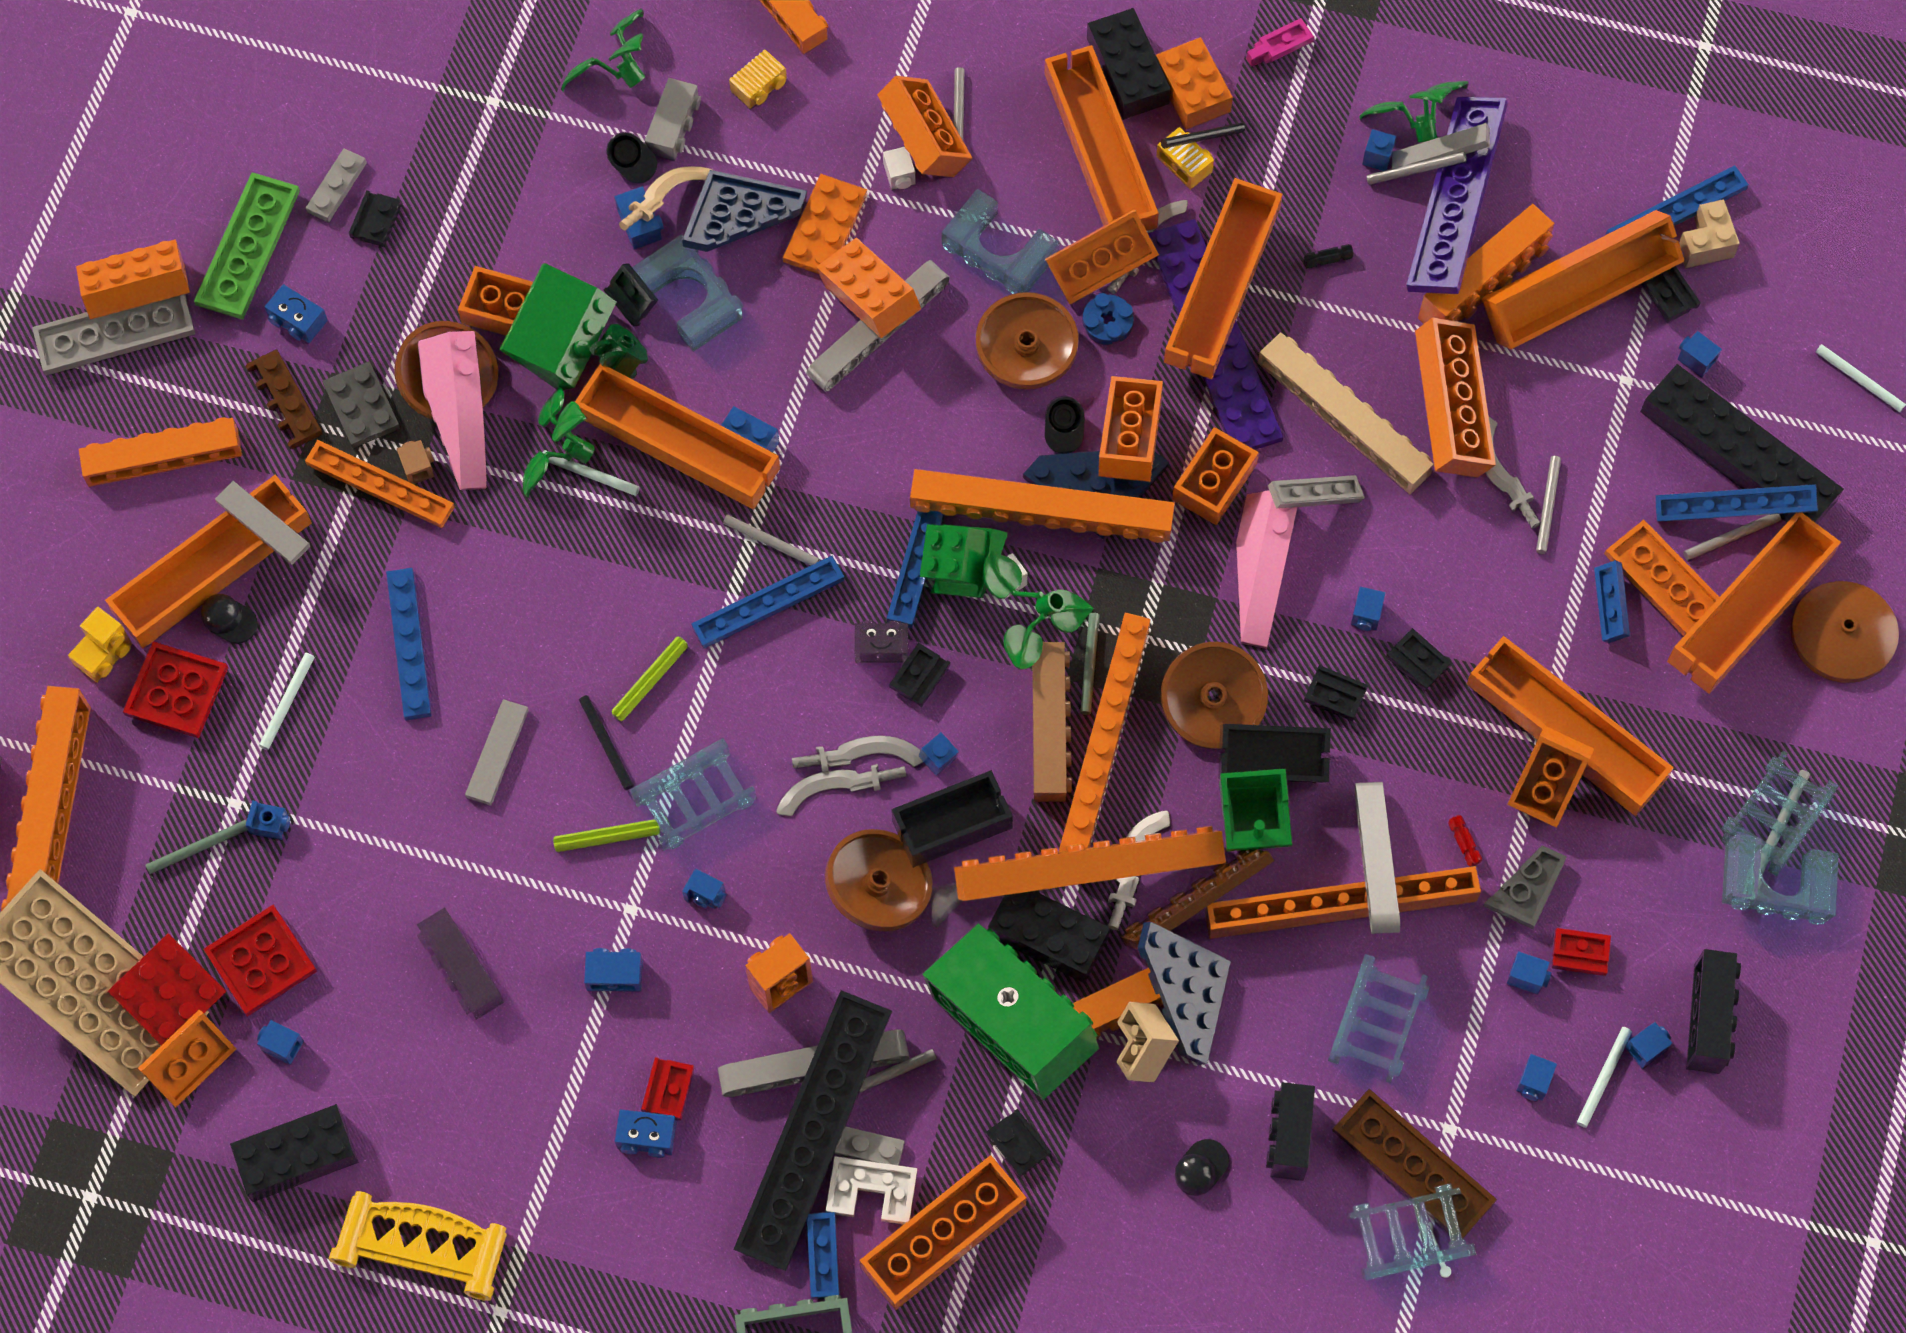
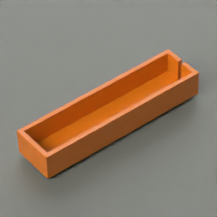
[1044,45,1159,231]
[1164,178,1283,379]
[1482,210,1685,349]
[575,363,780,510]
[105,475,312,649]
[1667,513,1841,694]
[1467,636,1674,816]

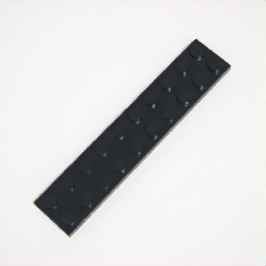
[733,990,892,1271]

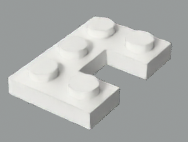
[826,1156,917,1224]

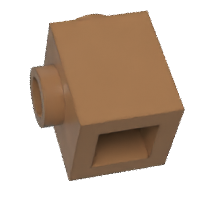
[396,440,434,484]

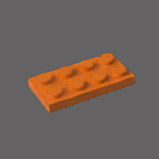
[783,173,867,275]
[1045,210,1159,304]

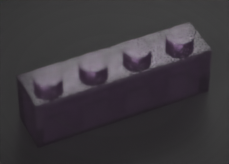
[416,907,504,1020]

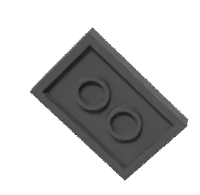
[322,361,400,449]

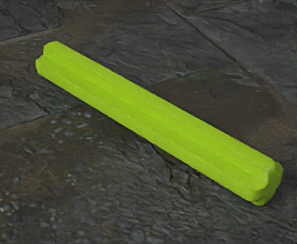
[612,636,688,721]
[553,819,660,852]

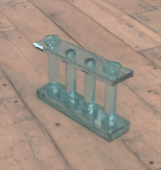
[630,738,757,851]
[1721,750,1839,877]
[1328,954,1430,1083]
[1347,1183,1476,1280]

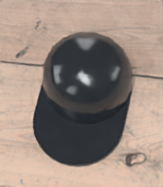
[606,132,657,183]
[1044,396,1085,454]
[201,594,258,644]
[1175,1139,1229,1196]

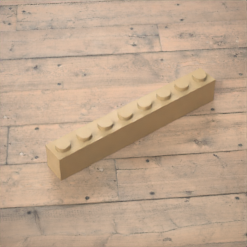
[1258,332,1434,495]

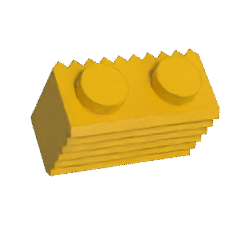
[729,50,787,109]

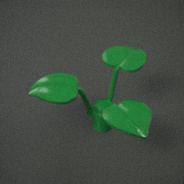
[561,8,645,92]
[1359,81,1469,142]
[522,387,594,498]
[983,551,1093,670]

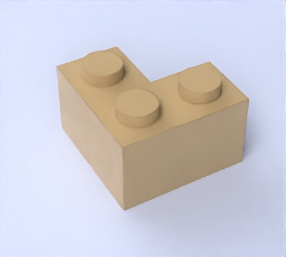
[1679,200,1740,268]
[1116,1002,1179,1082]

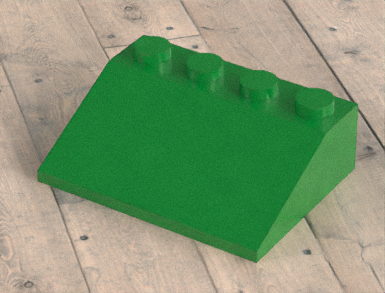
[499,263,616,390]

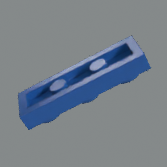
[1594,560,1630,644]
[807,1212,839,1300]

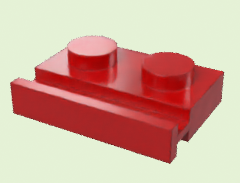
[1551,928,1611,976]
[641,1057,694,1121]

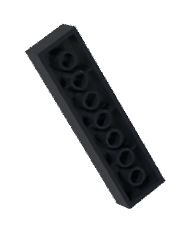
[1640,364,1844,524]

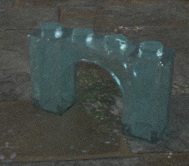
[941,189,1060,294]
[632,234,743,352]
[1722,834,1839,925]

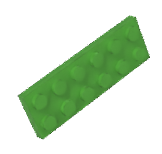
[194,172,300,320]

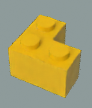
[68,606,133,682]

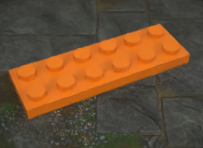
[1604,520,1719,636]

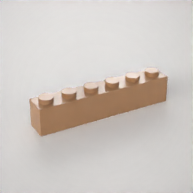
[1032,642,1072,802]

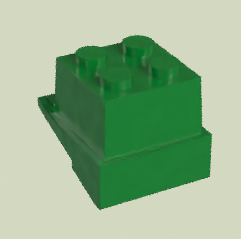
[920,524,1007,598]
[1219,769,1292,851]

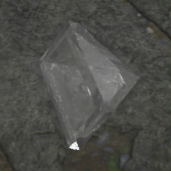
[931,882,963,929]

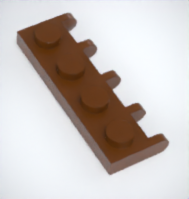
[245,349,323,449]

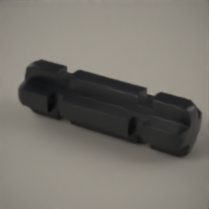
[1304,244,1354,268]

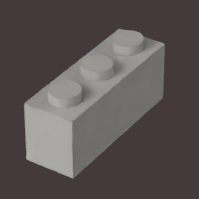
[645,78,701,161]

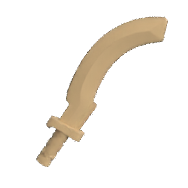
[619,166,712,230]

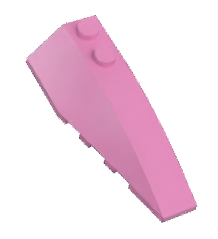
[418,331,487,490]
[1236,490,1297,649]

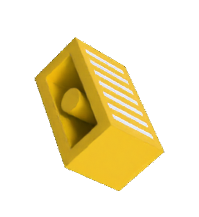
[1156,127,1214,190]

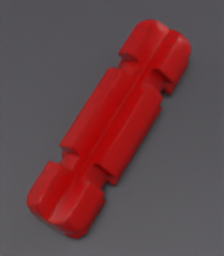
[1448,815,1482,867]

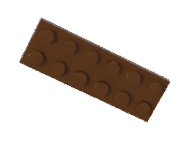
[1120,849,1274,950]
[1332,1089,1497,1242]

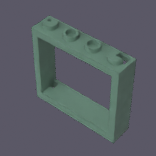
[735,1295,852,1333]

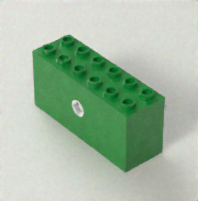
[923,923,1099,1100]

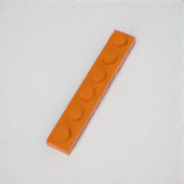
[305,440,455,528]

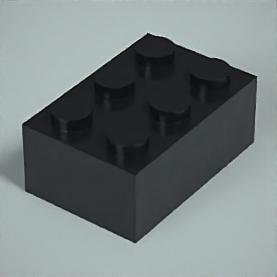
[1266,1082,1315,1181]

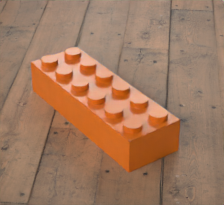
[1418,203,1555,324]
[1415,317,1496,478]
[859,1155,1027,1311]

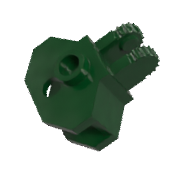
[590,324,648,379]

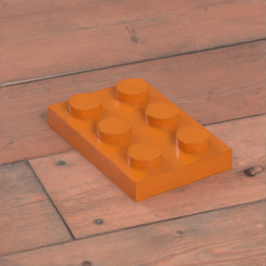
[138,1010,236,1107]

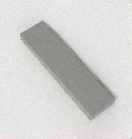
[1392,123,1490,169]
[1268,475,1364,509]
[215,481,310,565]
[465,699,529,805]

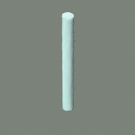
[1815,344,1906,412]
[543,450,640,496]
[259,653,315,750]
[1577,1027,1632,1128]

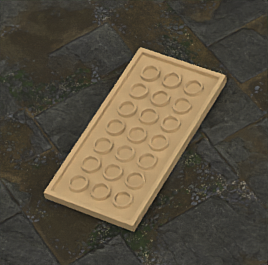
[0,869,209,1097]

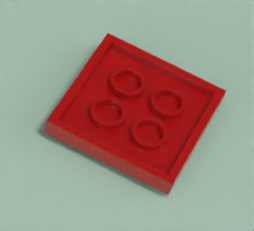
[123,641,229,738]
[203,904,317,1017]
[107,933,227,1046]

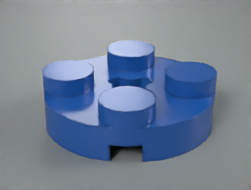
[1082,293,1134,345]

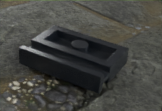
[349,190,402,247]
[604,263,658,327]
[1641,266,1701,323]
[1386,628,1452,692]
[889,642,951,707]
[1304,665,1368,722]
[985,1109,1051,1178]

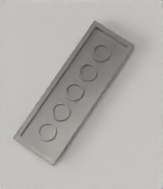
[32,294,195,376]

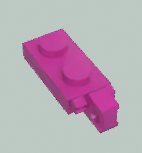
[1246,18,1314,67]

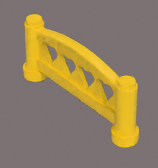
[328,1191,507,1301]

